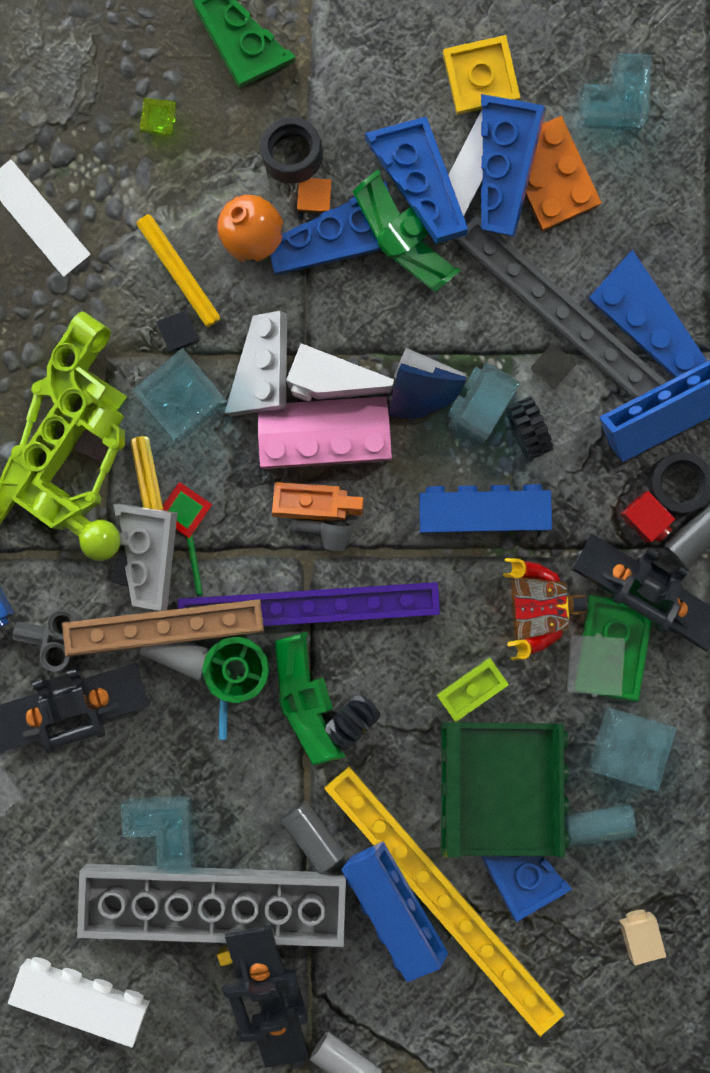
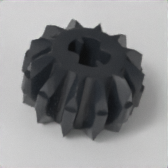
[325,694,380,750]

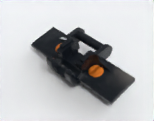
[572,534,710,652]
[0,662,150,754]
[222,925,310,1068]

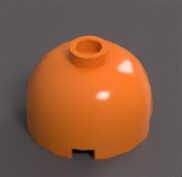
[217,194,284,262]

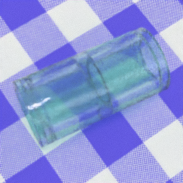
[565,804,636,846]

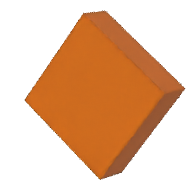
[297,178,332,214]

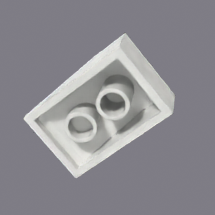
[286,344,394,402]

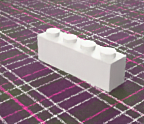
[8,957,150,1048]

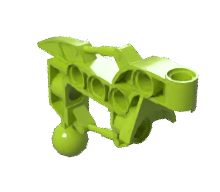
[0,312,128,561]

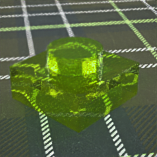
[140,97,177,137]

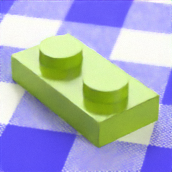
[436,657,509,722]

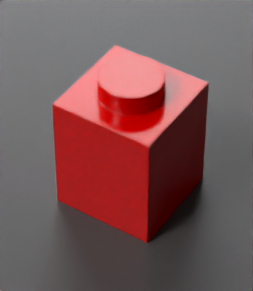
[619,491,675,542]

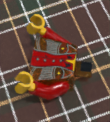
[503,558,587,661]

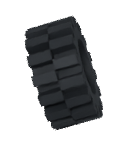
[505,396,553,461]

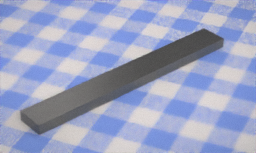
[455,215,666,399]

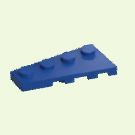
[481,94,546,237]
[364,117,468,244]
[270,181,388,276]
[587,250,706,378]
[480,856,573,922]

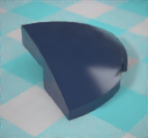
[388,363,467,418]

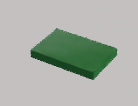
[573,595,652,702]

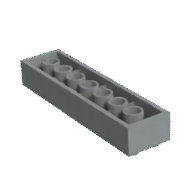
[77,864,346,947]

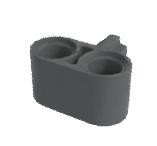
[12,609,81,672]

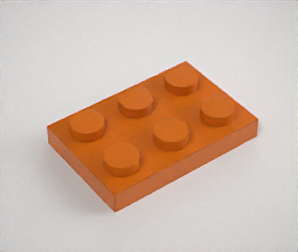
[525,115,602,232]

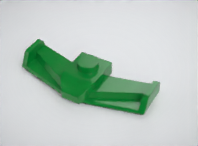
[352,169,461,292]
[275,631,346,766]

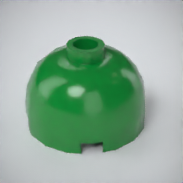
[202,636,269,703]

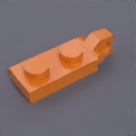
[272,482,364,521]

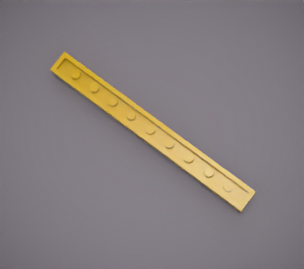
[324,766,565,1037]

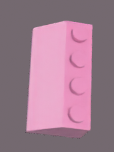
[258,396,392,469]

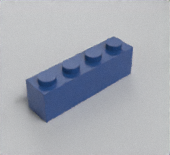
[599,360,710,462]
[419,484,552,533]
[341,841,448,982]

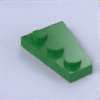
[192,0,296,89]

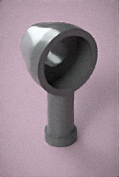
[291,518,353,551]

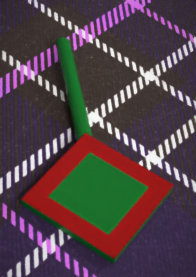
[163,482,213,596]

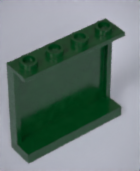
[441,722,569,857]

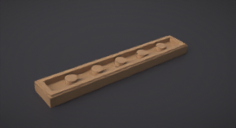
[62,599,264,657]

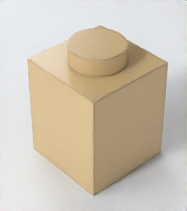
[619,910,666,965]

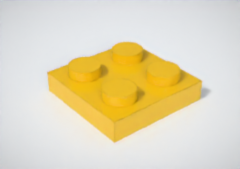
[442,35,520,115]

